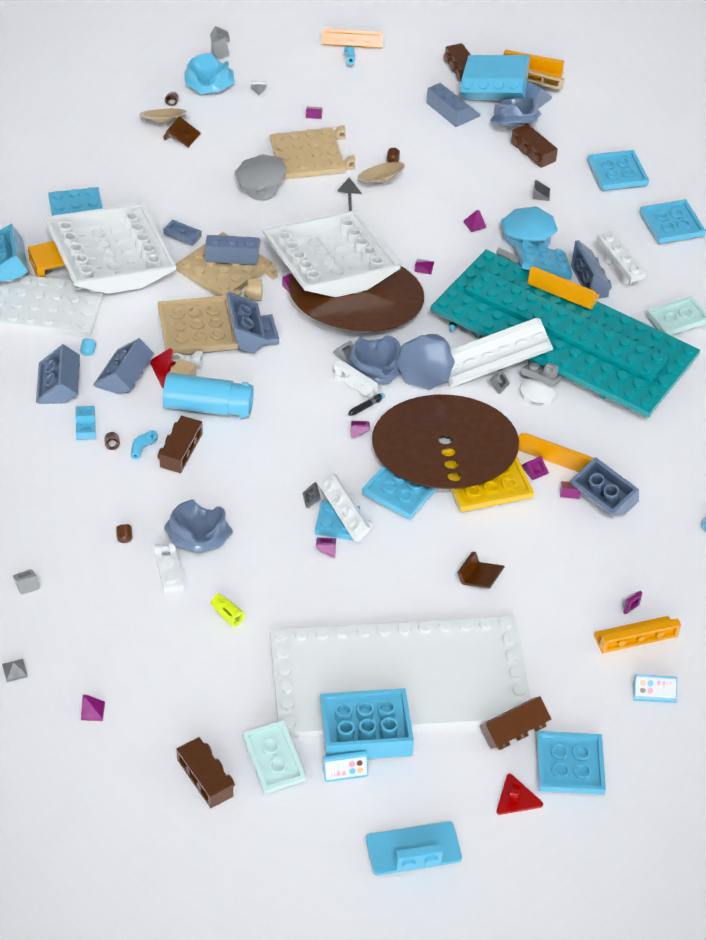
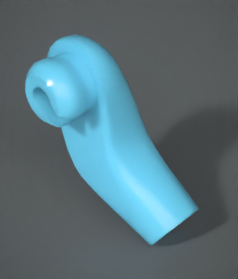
[343,46,355,65]
[130,430,158,459]

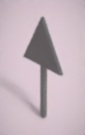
[338,178,362,211]

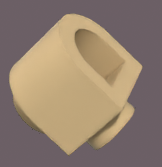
[244,279,263,300]

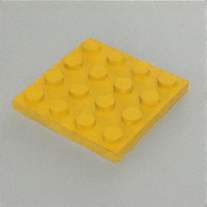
[441,449,534,512]

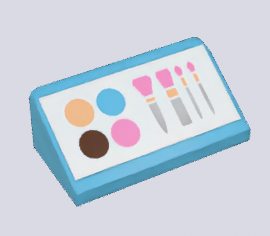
[633,674,677,703]
[323,751,368,782]

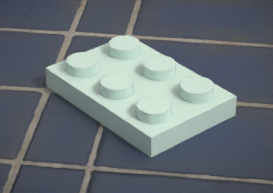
[646,296,706,335]
[242,720,306,794]

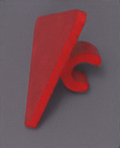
[150,348,176,388]
[496,773,543,815]

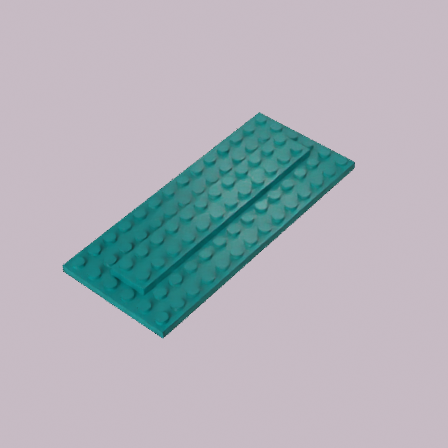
[430,249,701,418]

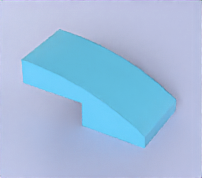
[76,406,96,440]

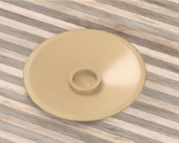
[139,108,187,125]
[357,162,405,184]

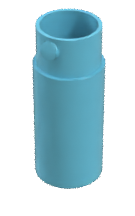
[163,373,254,418]

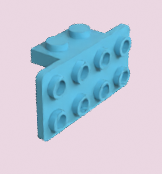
[366,821,462,876]

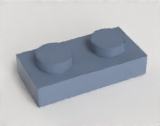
[163,219,202,246]
[261,314,279,346]

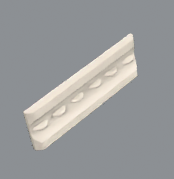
[448,318,553,388]

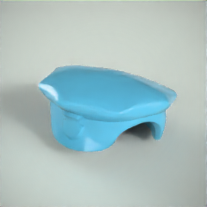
[184,53,235,94]
[501,206,558,249]

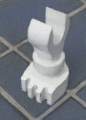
[172,351,204,369]

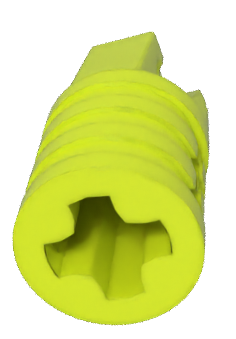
[210,593,245,627]

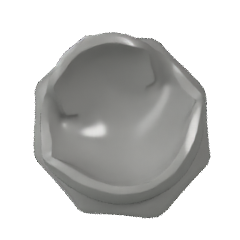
[235,154,287,200]

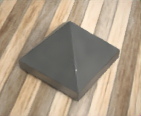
[251,81,267,95]
[490,369,510,394]
[302,482,321,508]
[2,659,28,682]

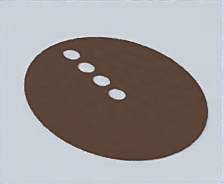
[289,266,424,332]
[372,394,519,489]

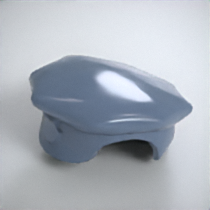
[490,98,541,126]
[396,334,455,390]
[347,335,401,384]
[164,499,233,553]

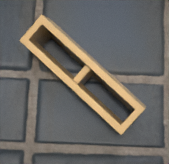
[527,69,565,90]

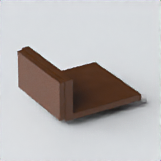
[163,117,201,148]
[457,552,505,589]

